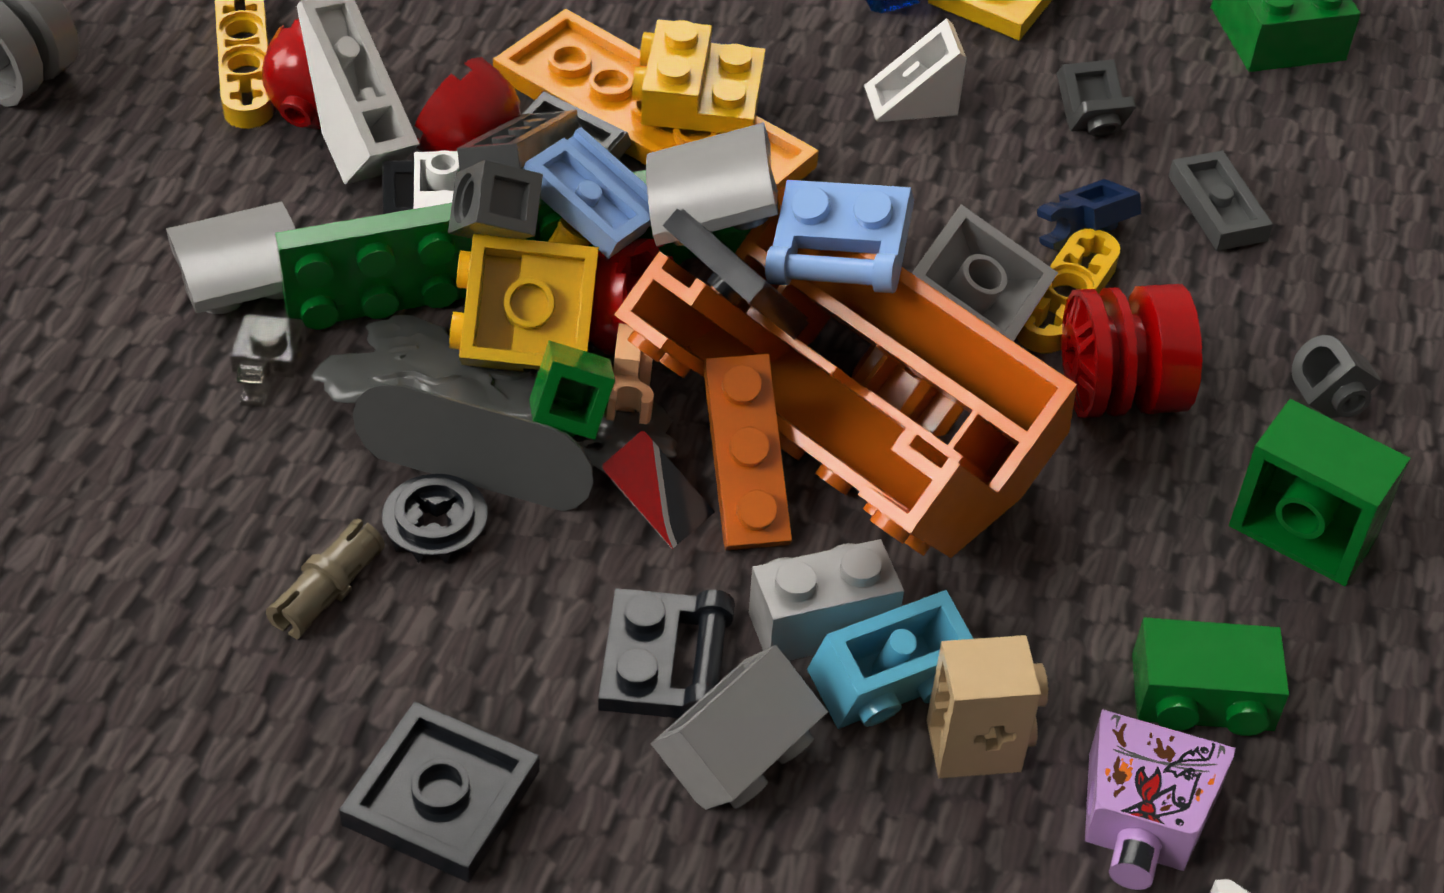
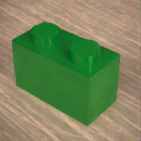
[1132,617,1289,736]

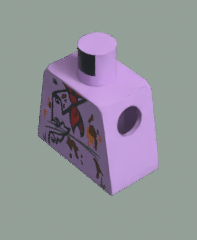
[1085,709,1235,890]

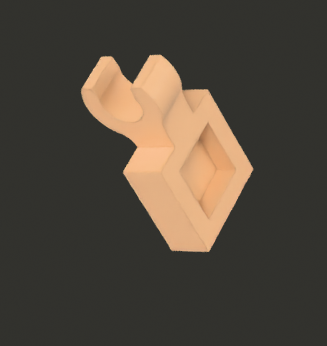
[604,323,654,424]

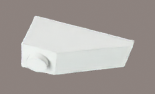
[297,0,419,185]

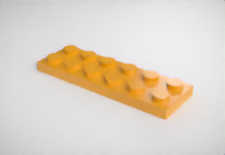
[493,9,819,192]

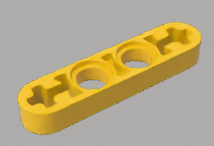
[215,0,274,129]

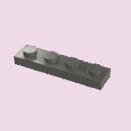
[457,110,579,171]

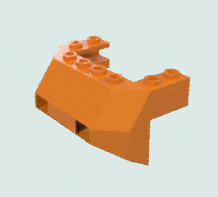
[614,187,1077,558]

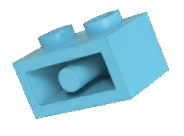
[807,590,974,729]

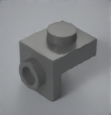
[1057,59,1136,137]

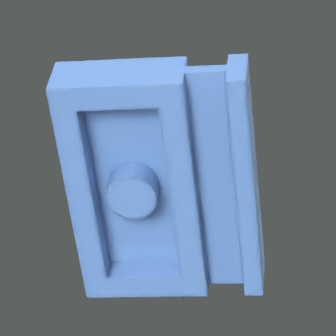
[523,127,651,259]

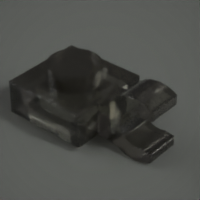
[230,314,307,408]

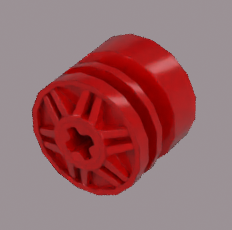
[1061,284,1203,418]

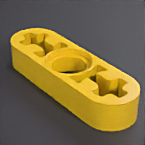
[1017,229,1120,353]

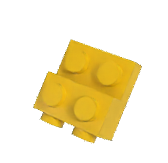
[632,19,765,133]
[449,234,599,372]

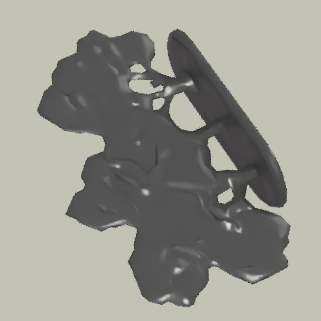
[311,315,678,511]

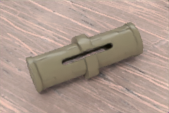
[266,519,385,640]

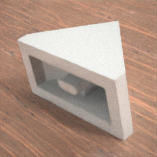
[864,18,967,122]

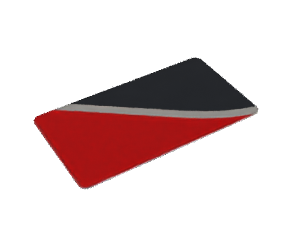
[602,431,715,549]

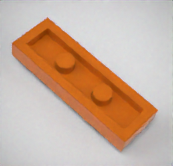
[703,354,792,551]

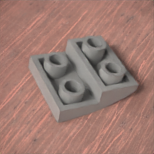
[646,122,778,246]
[166,201,296,314]

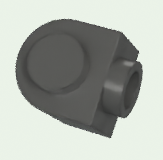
[1292,335,1382,418]

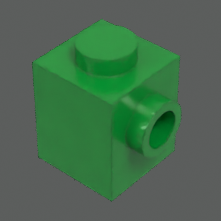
[529,340,615,440]

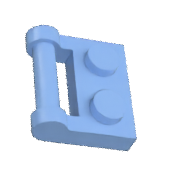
[765,180,914,293]

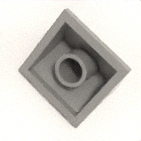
[912,204,1058,341]

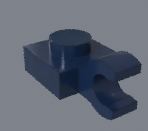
[1037,179,1141,250]

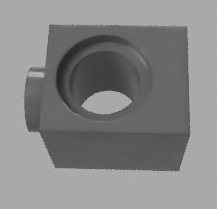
[448,160,543,240]

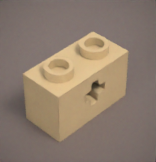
[926,635,1048,778]

